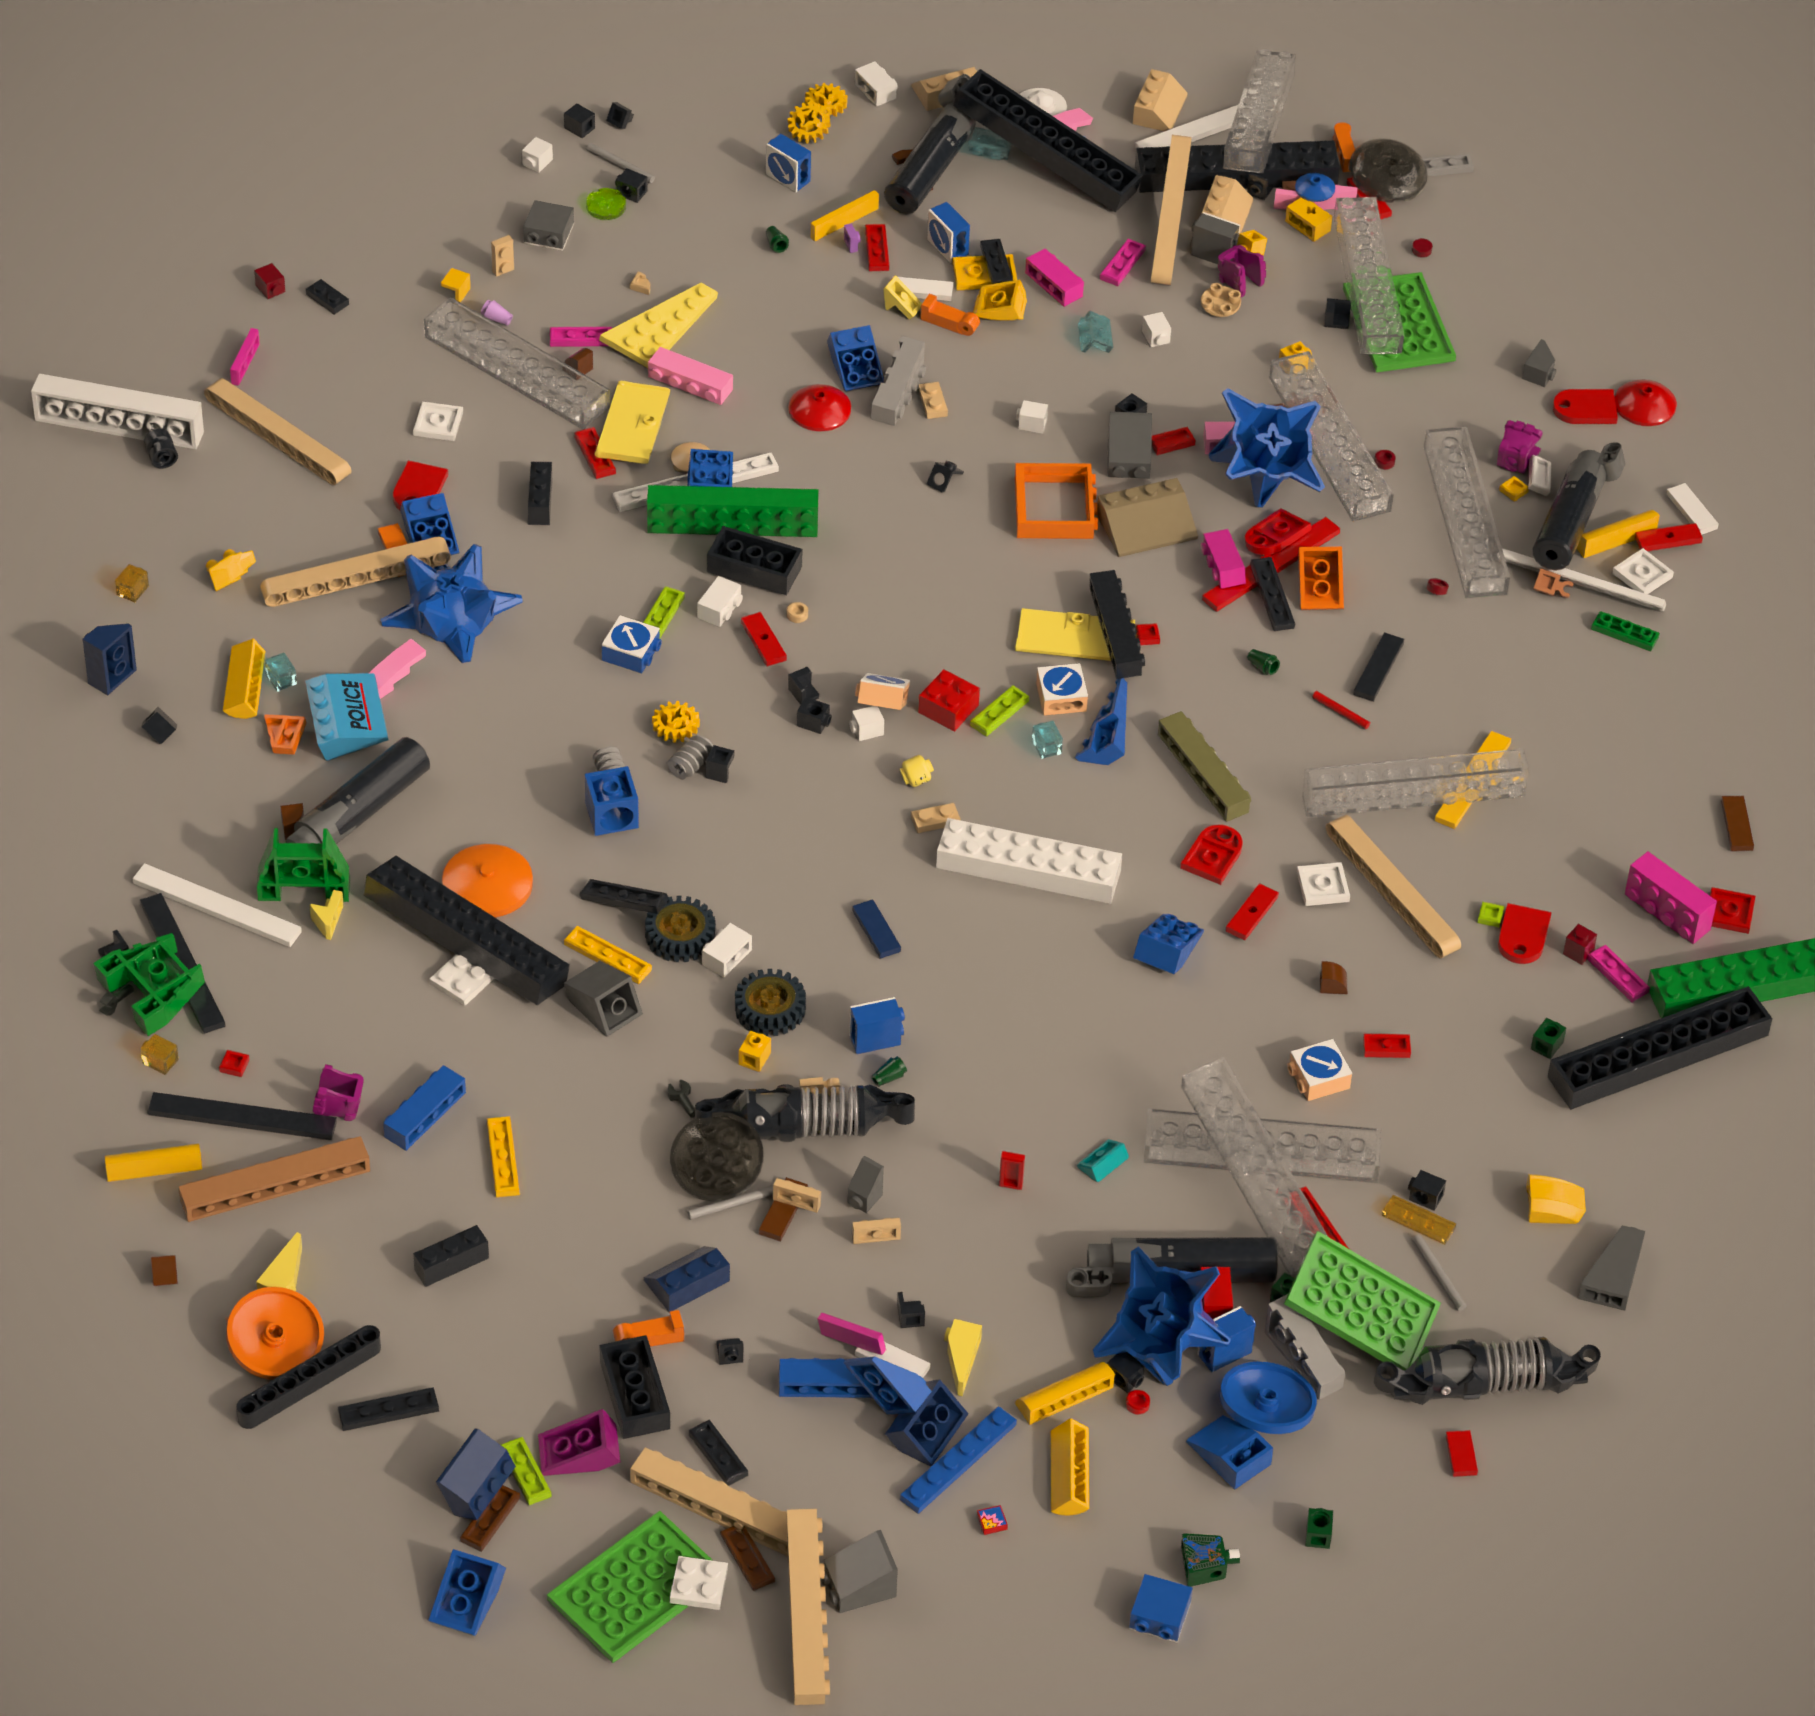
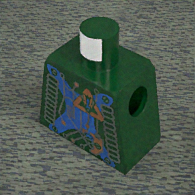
[1181,1533,1240,1587]

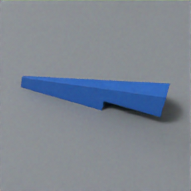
[1075,678,1127,765]

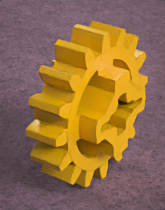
[805,83,848,118]
[787,102,831,144]
[652,701,700,743]

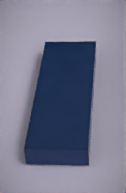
[852,899,901,959]

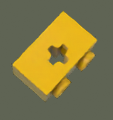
[1285,198,1332,242]

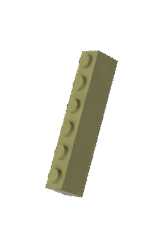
[1158,711,1251,822]

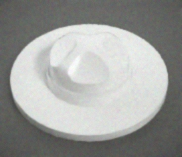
[1020,88,1067,116]

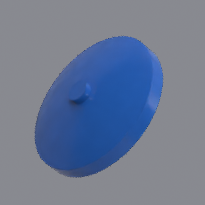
[1219,1362,1317,1434]

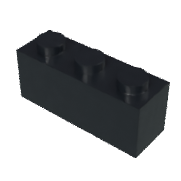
[528,462,553,525]
[413,1225,489,1287]

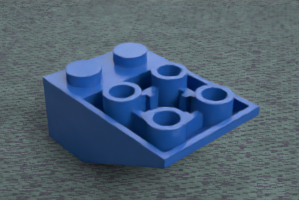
[827,325,884,392]
[400,493,460,555]
[1133,914,1204,974]
[1186,1415,1273,1490]

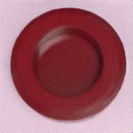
[1412,238,1433,257]
[1374,450,1396,470]

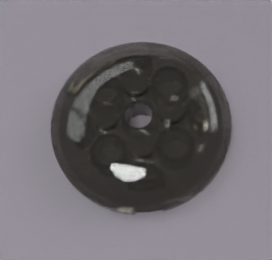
[1349,138,1428,203]
[670,1112,764,1201]

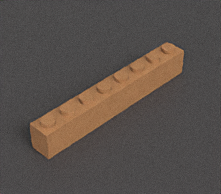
[178,1136,370,1222]

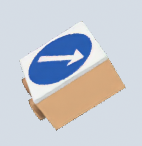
[1036,663,1088,716]
[855,673,910,710]
[1287,1039,1352,1101]

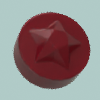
[1426,578,1449,595]

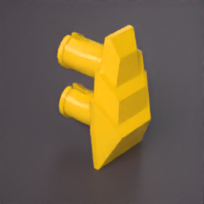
[206,549,256,591]

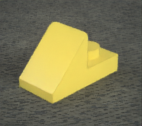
[883,275,922,320]
[310,890,343,940]

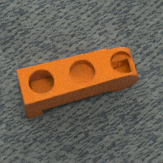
[1333,122,1364,172]
[921,293,980,336]
[613,1310,684,1347]

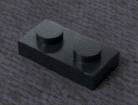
[306,279,349,315]

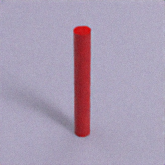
[1312,691,1371,729]

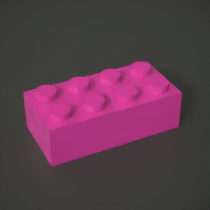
[1625,851,1717,944]

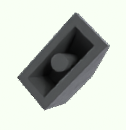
[1522,339,1556,387]
[847,1156,884,1213]

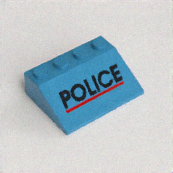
[305,673,389,761]

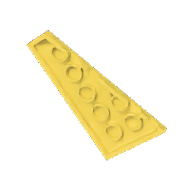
[599,283,718,368]

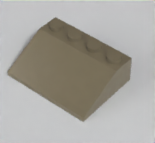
[1097,478,1198,557]

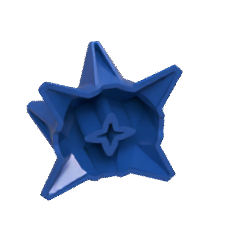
[1209,388,1325,508]
[380,544,523,663]
[1093,1246,1231,1386]

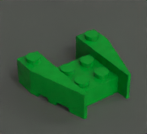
[257,828,350,902]
[93,933,205,1036]

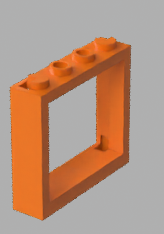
[1015,463,1098,539]

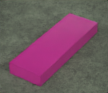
[1100,238,1146,286]
[550,327,612,347]
[230,328,260,386]
[1587,945,1650,1002]
[817,1313,886,1355]

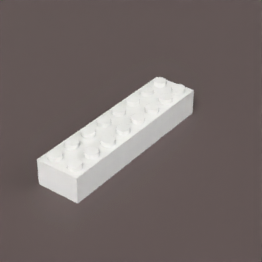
[31,374,204,449]
[936,818,1122,904]

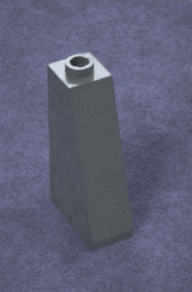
[1579,1225,1645,1311]

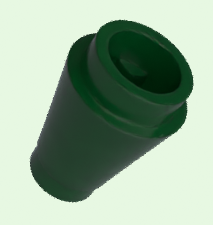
[766,226,789,253]
[1247,649,1280,675]
[871,1056,907,1087]

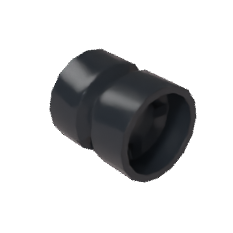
[144,429,178,469]

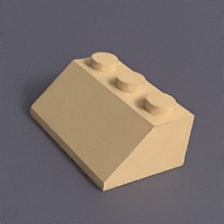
[911,67,977,111]
[1133,69,1188,132]
[1202,175,1253,233]

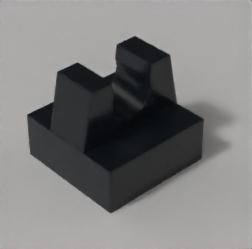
[606,102,634,129]

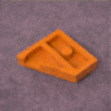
[264,714,307,755]

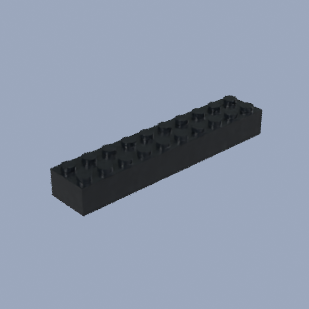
[953,69,1143,212]
[1135,140,1340,193]
[364,856,570,1006]
[1547,986,1773,1110]

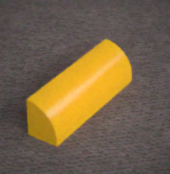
[1576,510,1660,558]
[223,638,266,719]
[105,1143,202,1182]
[1015,1362,1115,1425]
[1051,1418,1089,1516]

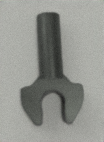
[99,984,134,1015]
[668,1079,695,1118]

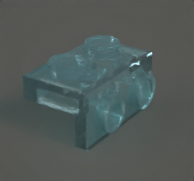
[968,127,1012,160]
[1078,311,1113,353]

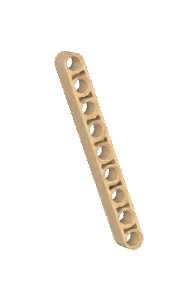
[1151,134,1192,285]
[204,378,351,485]
[260,537,451,607]
[1326,815,1461,959]

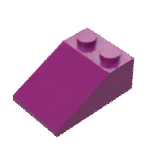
[538,1409,620,1476]

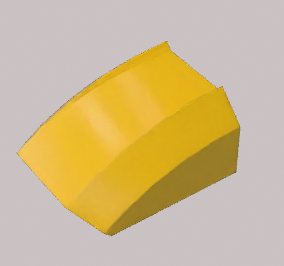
[973,279,1027,321]
[1526,1174,1586,1224]

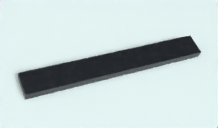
[140,893,226,1034]
[148,1092,337,1140]

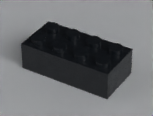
[707,526,803,596]
[599,1335,670,1439]

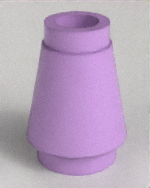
[481,300,513,326]

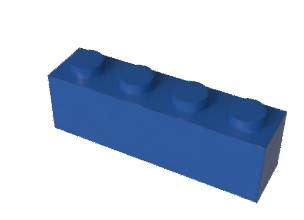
[383,1065,466,1151]
[779,1358,872,1398]

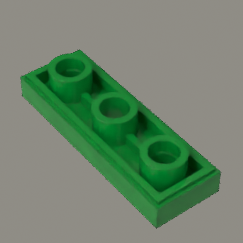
[1591,611,1660,652]

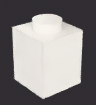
[522,137,553,173]
[1142,312,1171,347]
[1016,400,1048,434]
[849,706,884,741]

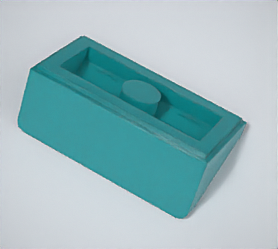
[1077,1139,1129,1182]

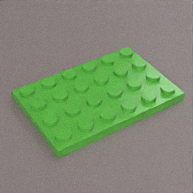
[1343,272,1456,373]
[1284,1231,1441,1371]
[547,1511,713,1663]

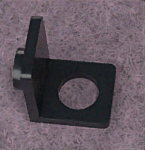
[1247,173,1274,200]
[927,460,964,492]
[716,1338,744,1365]

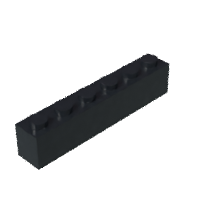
[1089,570,1145,679]

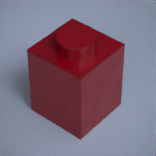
[254,263,285,299]
[1563,923,1597,965]

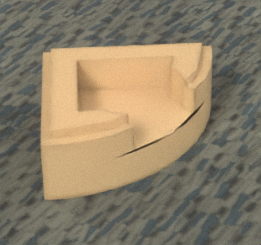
[630,271,651,295]

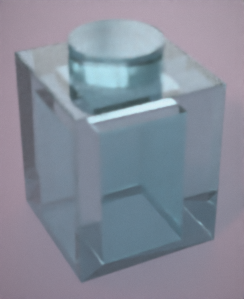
[264,653,297,692]
[1032,721,1063,759]

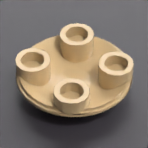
[1200,283,1241,317]
[671,442,710,473]

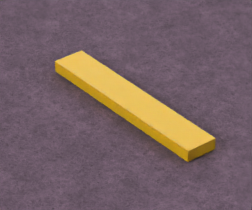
[1435,731,1511,829]

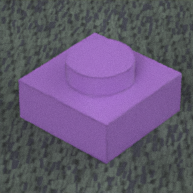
[844,223,861,253]

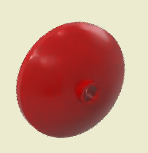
[1615,379,1677,426]
[789,384,851,431]

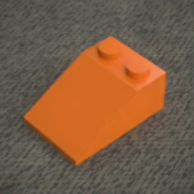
[1298,546,1344,610]

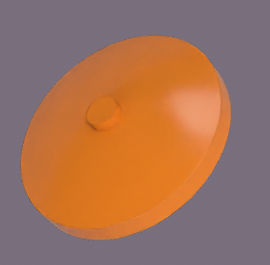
[442,844,533,917]
[226,1287,324,1380]

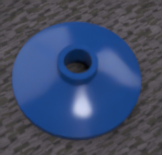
[1295,173,1335,202]

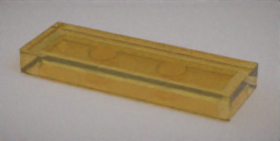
[1382,1195,1456,1245]

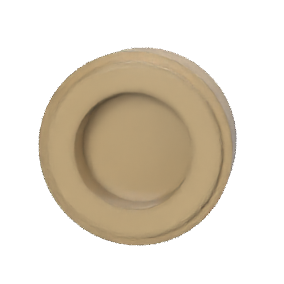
[787,602,808,623]

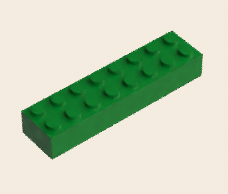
[647,485,819,537]
[1647,938,1815,1018]

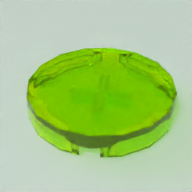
[586,188,626,220]

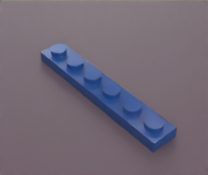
[900,1406,1017,1514]

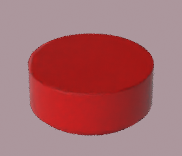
[1126,1390,1150,1415]

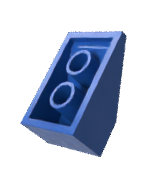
[843,1356,932,1415]
[428,1549,506,1636]

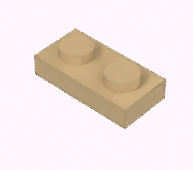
[491,235,514,277]
[918,382,948,419]
[911,803,960,833]
[773,1178,821,1213]
[852,1218,901,1244]

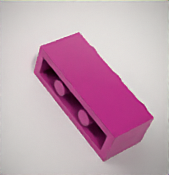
[1025,248,1084,307]
[1201,529,1246,589]

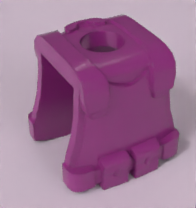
[1218,245,1266,297]
[1497,420,1543,474]
[312,1064,364,1121]

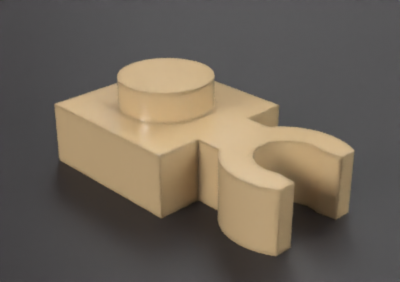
[799,1077,840,1096]

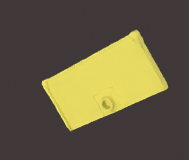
[595,381,670,464]
[1015,608,1135,661]

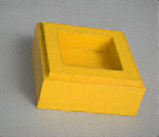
[1499,476,1529,502]

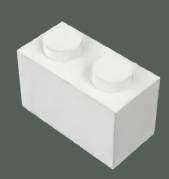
[855,62,898,107]
[697,576,743,627]
[701,923,752,978]

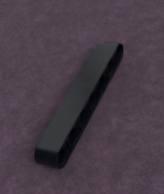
[236,1325,381,1429]

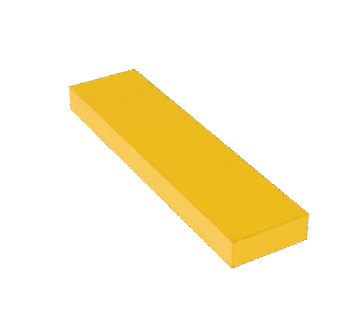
[811,190,879,241]
[564,926,652,984]
[487,1116,520,1197]

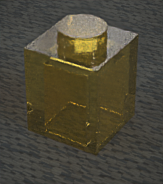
[115,564,149,602]
[141,1034,179,1075]

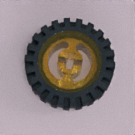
[645,896,716,962]
[735,969,806,1036]

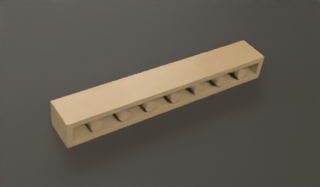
[630,1447,788,1556]
[786,1509,830,1705]

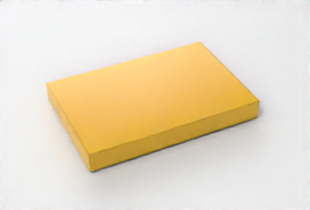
[952,254,1017,290]

